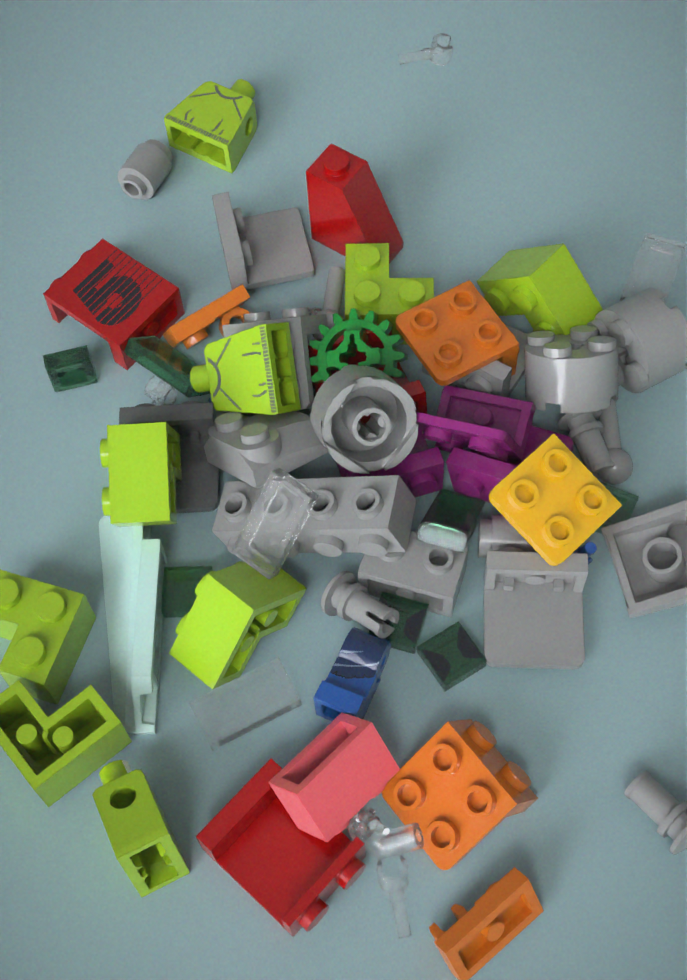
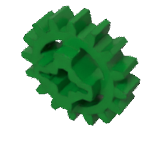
[309,308,408,384]

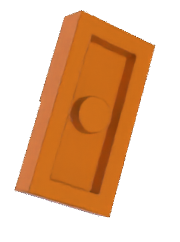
[163,284,250,350]
[429,867,544,980]

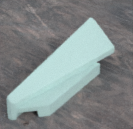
[99,516,168,735]

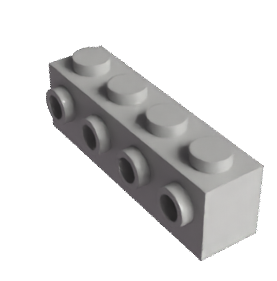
[212,475,416,558]

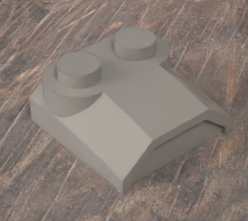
[204,411,328,488]
[601,500,687,618]

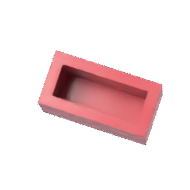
[268,713,400,843]

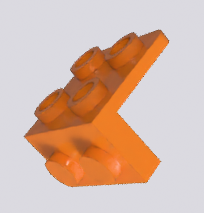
[396,280,520,386]
[382,719,538,870]

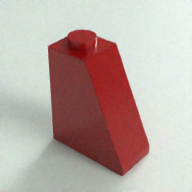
[306,143,403,264]

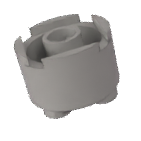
[587,288,687,393]
[524,325,619,414]
[310,365,418,474]

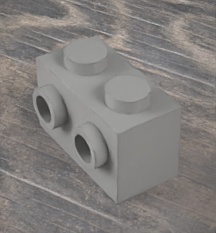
[358,529,469,617]

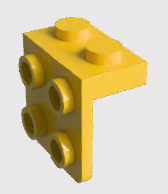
[489,434,622,566]

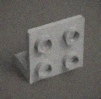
[212,192,315,290]

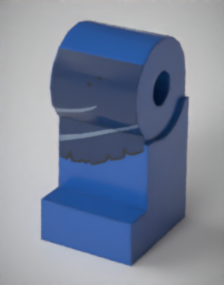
[313,627,392,721]

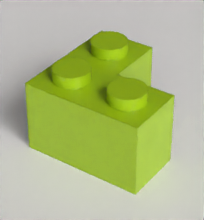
[345,243,434,345]
[476,243,603,335]
[100,422,182,527]
[169,555,307,690]
[0,569,96,705]
[0,680,132,807]

